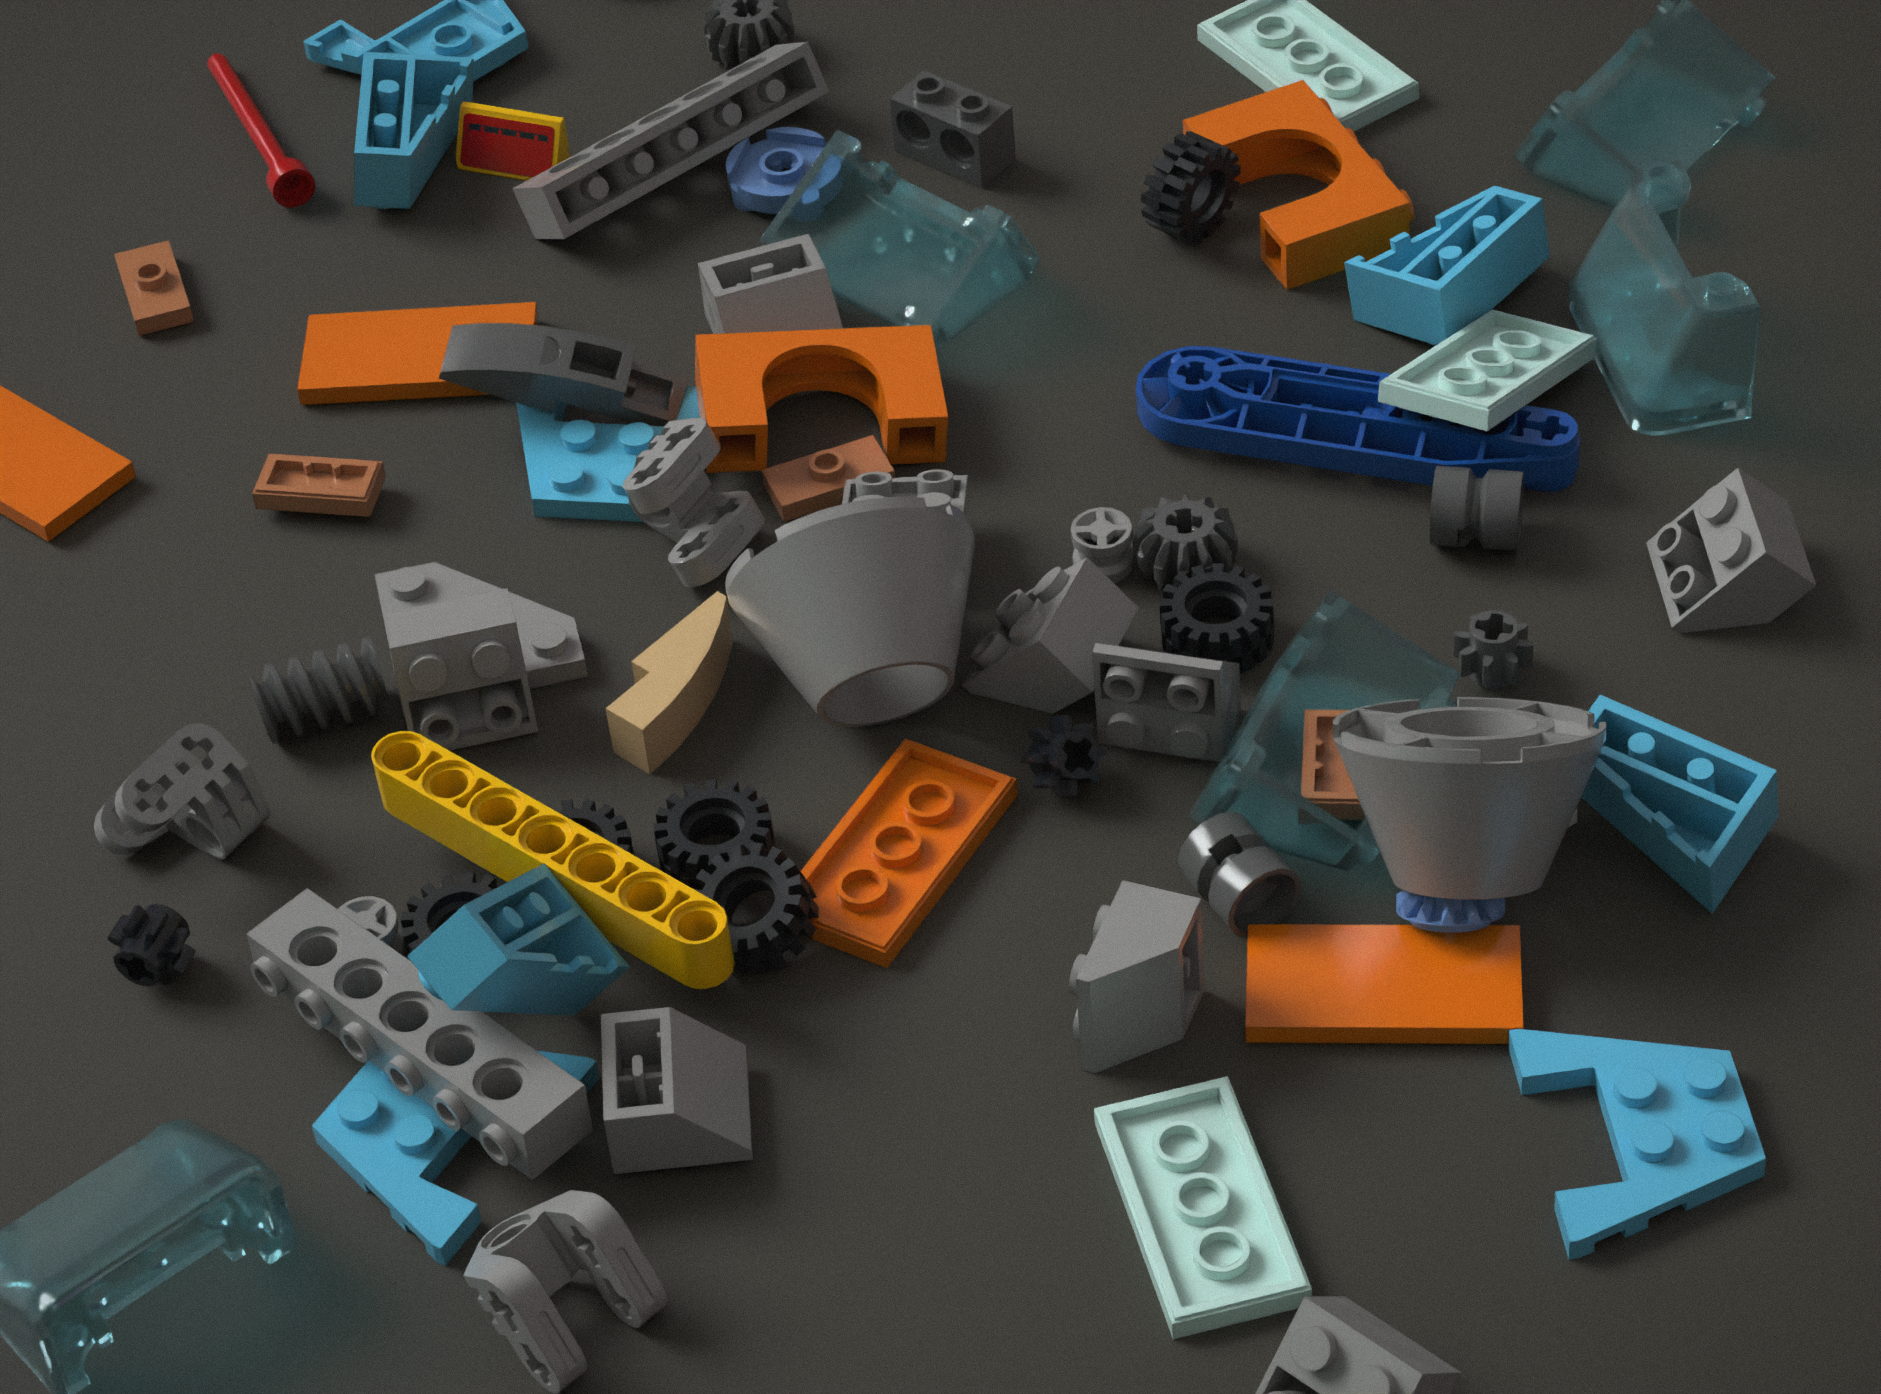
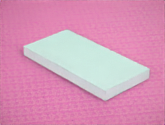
[1197,0,1419,132]
[1378,309,1597,431]
[1094,1076,1312,1339]

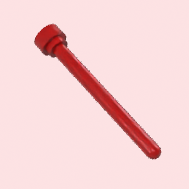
[207,53,315,208]

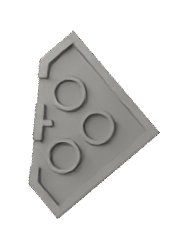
[374,562,588,716]

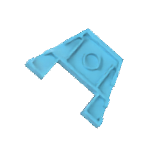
[303,0,528,82]
[516,386,700,522]
[1508,1029,1766,1260]
[312,1051,600,1266]

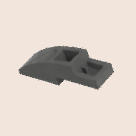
[438,323,687,426]

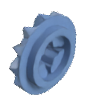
[1396,890,1505,933]

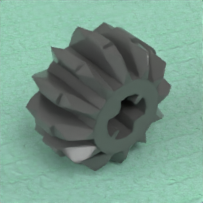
[703,0,795,70]
[1132,493,1238,591]

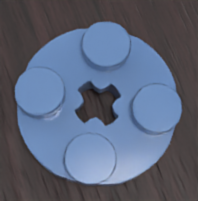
[726,127,839,219]

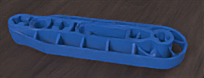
[1136,346,1580,492]

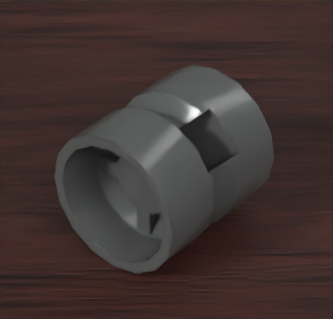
[1430,466,1525,551]
[1177,812,1301,938]

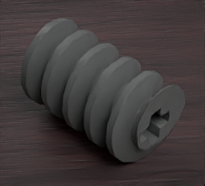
[247,636,388,744]

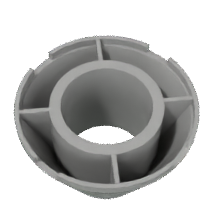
[725,496,975,727]
[1333,697,1607,899]

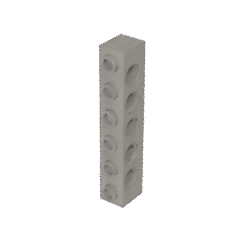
[513,42,830,239]
[246,888,593,1180]

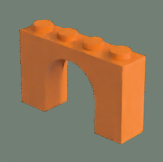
[1183,80,1414,290]
[695,325,948,473]

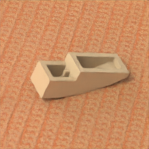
[606,591,733,775]

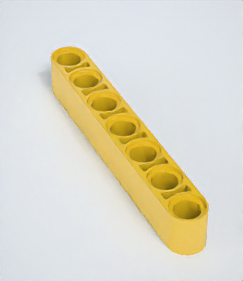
[371,731,734,989]

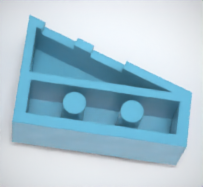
[354,52,474,209]
[1344,185,1550,346]
[1581,695,1779,914]
[407,863,630,1016]

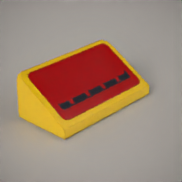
[456,101,570,181]

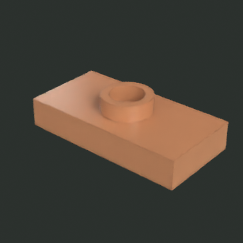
[114,240,194,336]
[761,435,895,522]
[252,454,386,517]
[1301,709,1367,820]

